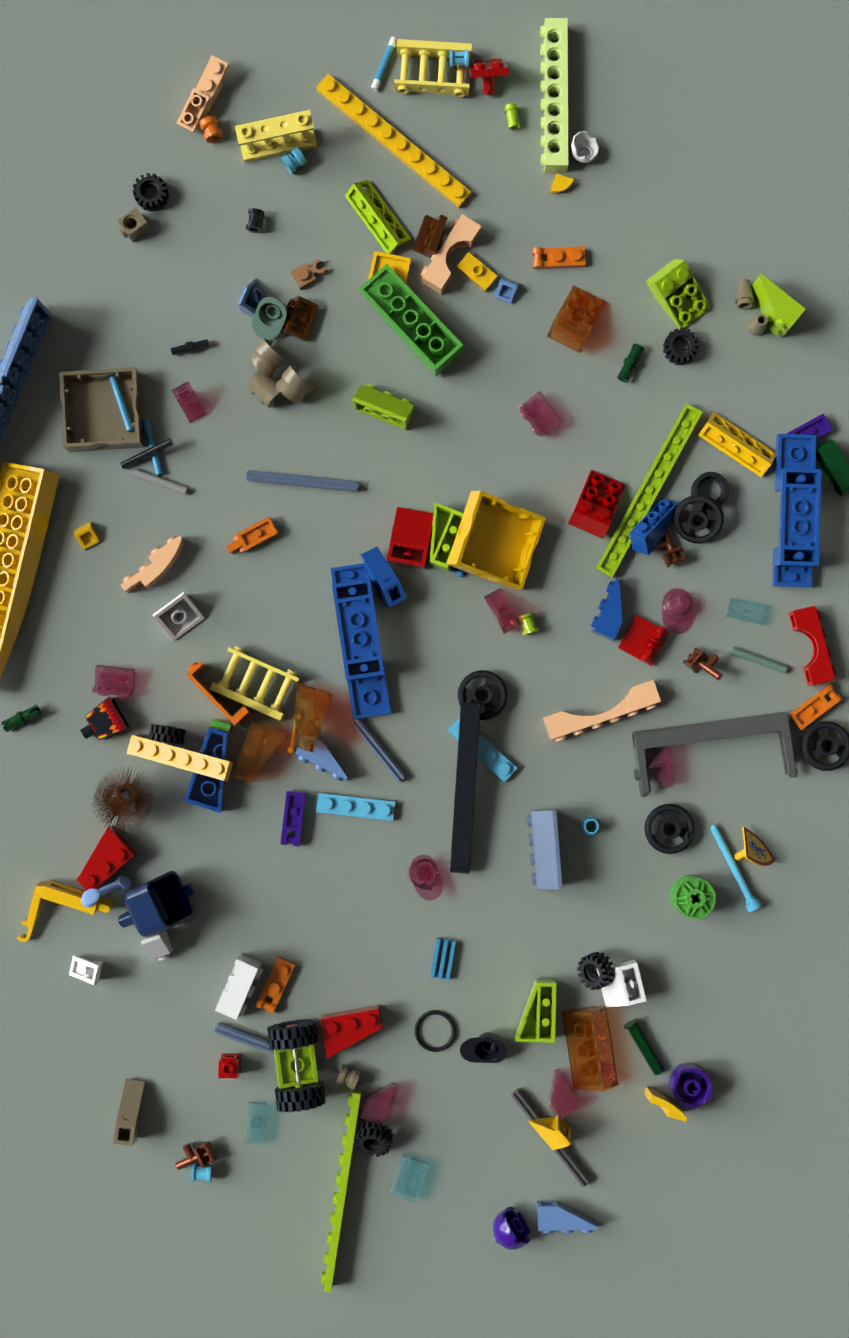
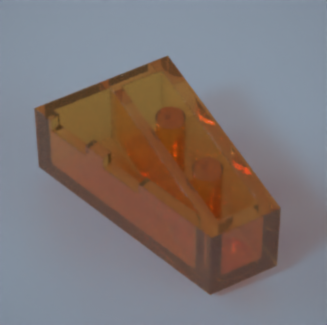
[232,722,290,783]

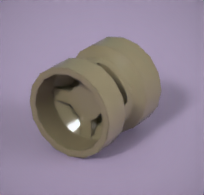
[336,1064,361,1090]

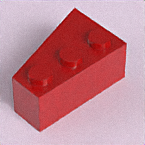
[77,825,138,891]
[320,1005,382,1058]

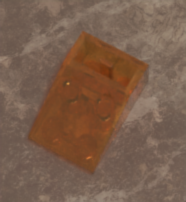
[547,285,607,354]

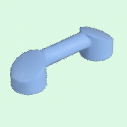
[81,875,131,908]

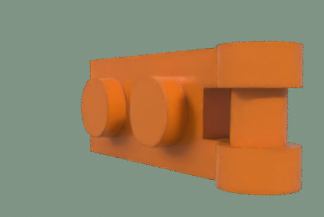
[532,246,586,269]
[788,683,842,730]
[255,956,296,1015]

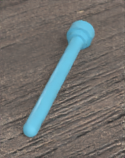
[710,825,762,912]

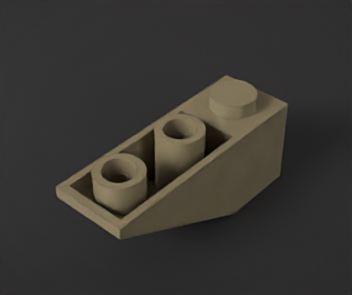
[113,1079,145,1146]

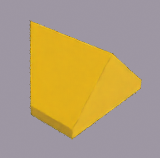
[527,1114,571,1150]

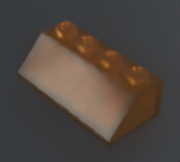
[562,1006,619,1091]

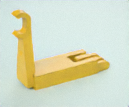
[17,880,115,942]

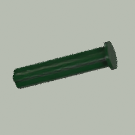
[624,1019,664,1075]

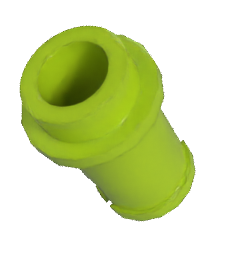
[504,103,520,130]

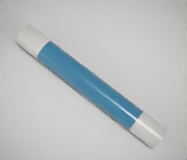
[371,36,397,92]

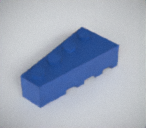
[184,726,228,813]

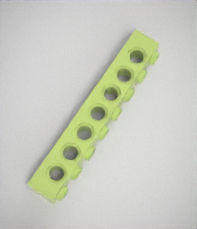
[540,18,568,173]

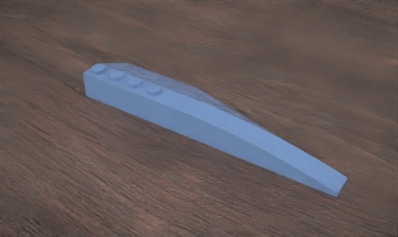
[0,297,53,443]

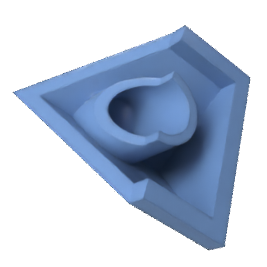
[238,279,267,317]

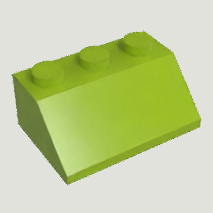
[352,384,415,430]

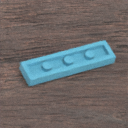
[448,717,517,782]
[316,793,395,821]

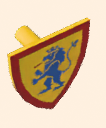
[734,826,775,867]

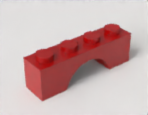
[788,605,836,686]

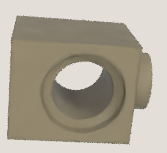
[118,207,150,242]

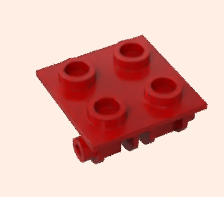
[618,615,669,666]

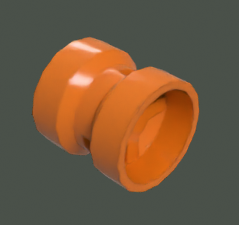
[199,116,223,143]

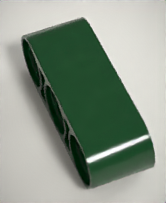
[816,439,849,496]

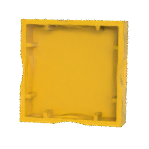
[447,490,546,590]

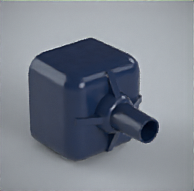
[118,871,195,938]

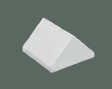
[153,592,204,640]

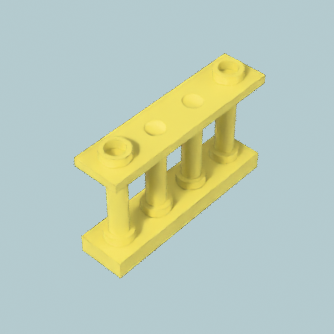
[394,39,472,97]
[235,110,317,163]
[210,646,301,721]

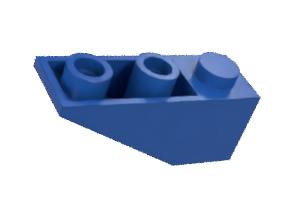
[629,498,678,555]
[360,546,407,607]
[591,578,622,641]

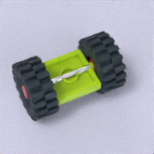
[267,1019,326,1113]

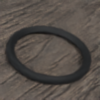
[415,1010,455,1052]

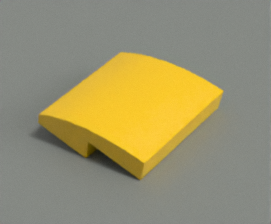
[644,1086,687,1122]

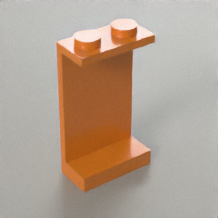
[186,661,253,726]

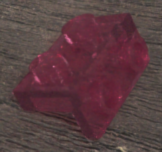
[518,391,563,437]
[92,665,135,698]

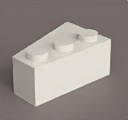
[215,954,263,1020]

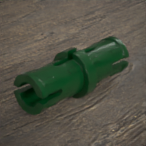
[617,343,644,383]
[1,705,42,732]

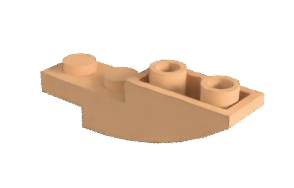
[177,55,230,133]
[121,535,185,593]

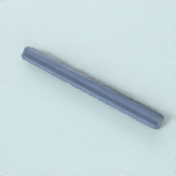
[246,470,359,492]
[214,1023,325,1072]

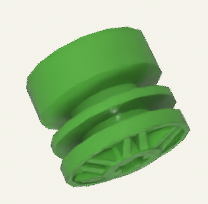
[670,875,716,919]

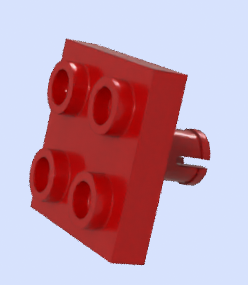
[468,58,509,95]

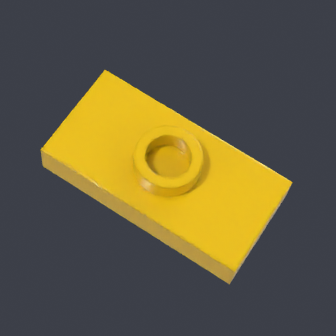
[457,252,497,292]

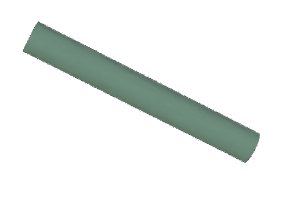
[730,647,788,673]

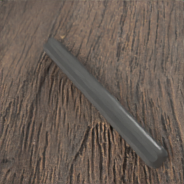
[511,1089,590,1187]

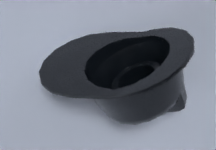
[460,1032,507,1063]

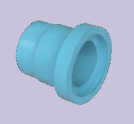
[580,816,600,835]

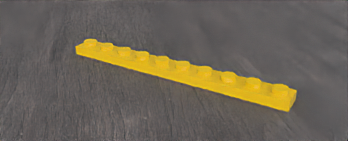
[316,74,471,208]

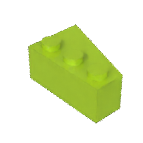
[430,502,464,573]

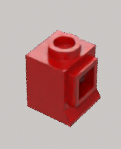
[218,1053,241,1079]

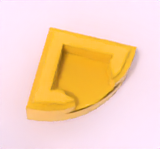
[550,173,574,194]

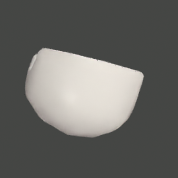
[570,131,599,163]

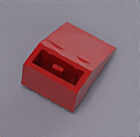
[568,470,626,539]
[387,507,434,569]

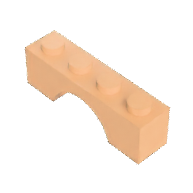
[421,214,481,295]

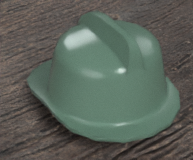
[252,297,287,339]

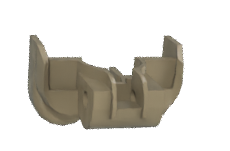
[247,338,318,408]

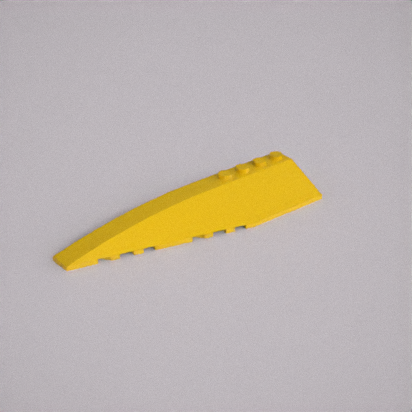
[0,462,60,678]

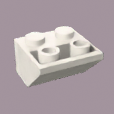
[596,959,646,1007]

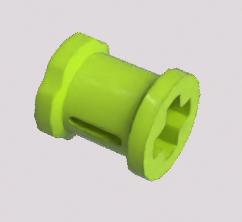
[517,612,539,635]

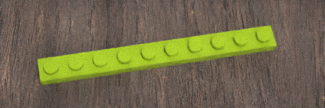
[595,403,703,578]
[320,1089,362,1293]

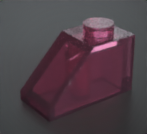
[484,588,521,634]
[549,1069,581,1119]
[359,1082,396,1125]

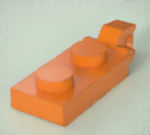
[226,516,279,554]

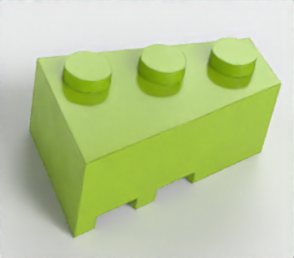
[514,979,557,1043]

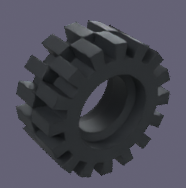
[132,173,169,212]
[663,328,699,365]
[149,724,186,745]
[577,952,615,990]
[355,1121,393,1157]

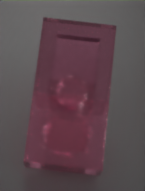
[172,381,206,423]
[646,747,673,786]

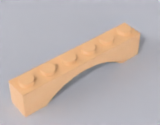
[543,680,661,742]

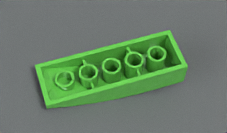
[359,264,464,377]

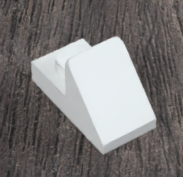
[69,956,103,985]

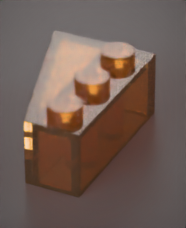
[295,682,333,753]

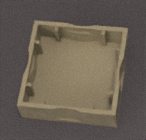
[59,367,144,452]

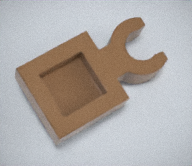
[291,259,326,290]

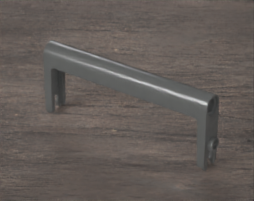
[632,712,796,797]

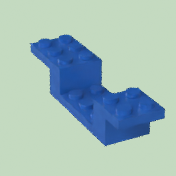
[772,434,822,588]
[330,563,391,720]

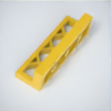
[698,412,776,477]

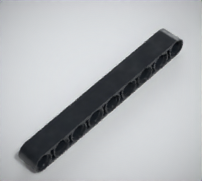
[450,701,481,874]

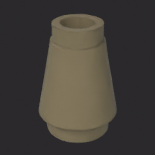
[735,279,755,309]
[748,314,768,335]

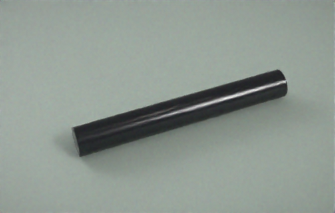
[120,438,173,469]

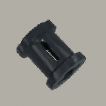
[246,208,265,233]

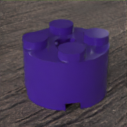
[669,1063,712,1108]

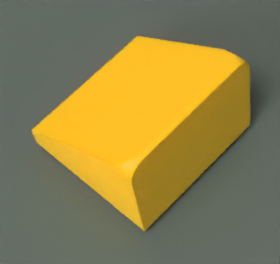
[74,522,101,550]

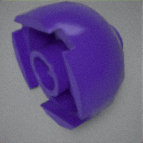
[493,1207,530,1250]

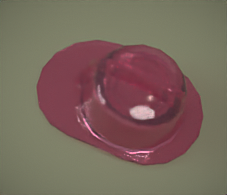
[662,588,693,634]
[408,855,443,901]

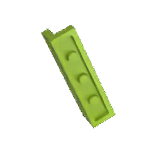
[344,180,411,254]

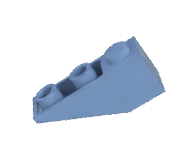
[295,733,348,782]
[537,1201,598,1234]

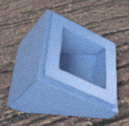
[494,277,520,304]

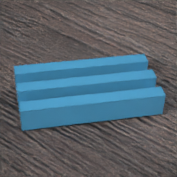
[430,938,456,980]

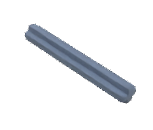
[352,719,406,782]

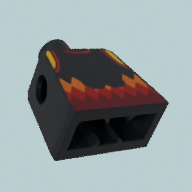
[80,697,131,740]

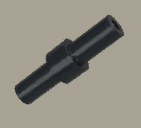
[171,339,209,355]

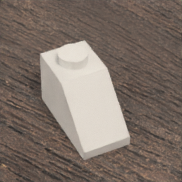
[141,930,173,961]

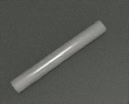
[132,468,188,495]

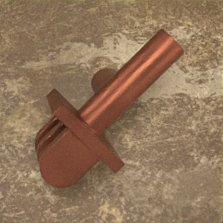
[654,528,686,568]
[683,647,723,680]
[176,1141,218,1170]

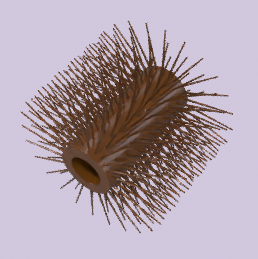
[91,766,156,834]

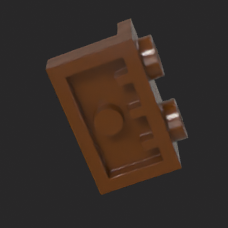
[413,214,448,258]
[280,296,319,341]

